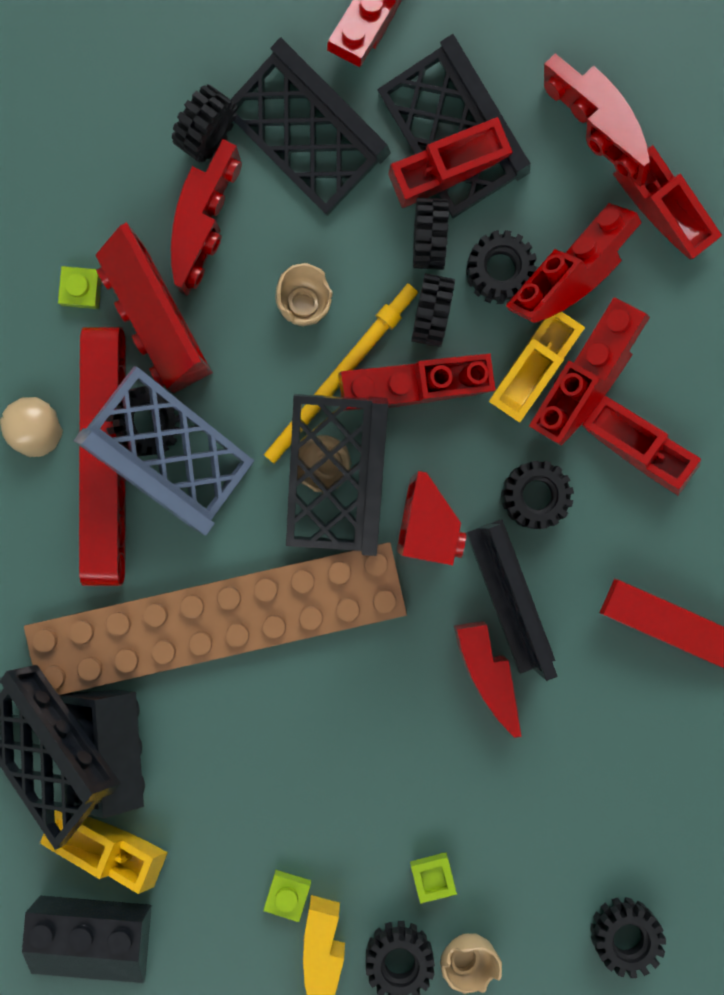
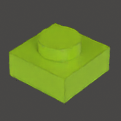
[58,266,101,309]
[410,852,457,904]
[263,870,311,922]

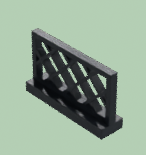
[377,34,531,218]
[231,37,391,216]
[286,394,388,556]
[466,519,558,681]
[0,665,121,850]

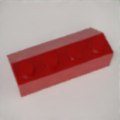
[95,222,213,394]
[396,471,466,566]

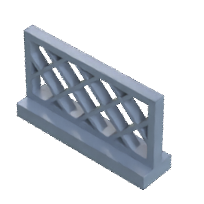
[73,366,254,536]

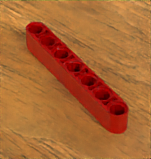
[79,327,126,586]

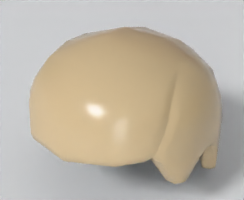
[275,263,333,327]
[0,397,63,457]
[298,435,352,492]
[440,933,502,994]

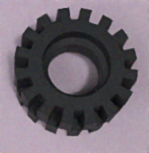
[171,84,238,163]
[413,198,449,270]
[466,230,537,304]
[411,273,455,347]
[106,386,181,456]
[501,461,574,529]
[590,897,666,978]
[366,921,435,995]

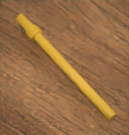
[263,283,418,464]

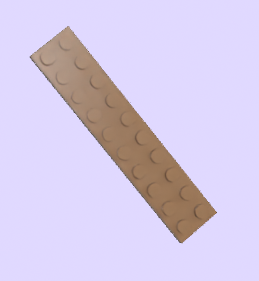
[24,542,407,695]

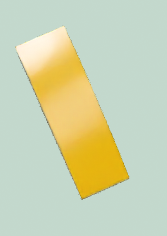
[489,312,585,423]
[40,810,168,894]
[303,895,345,995]

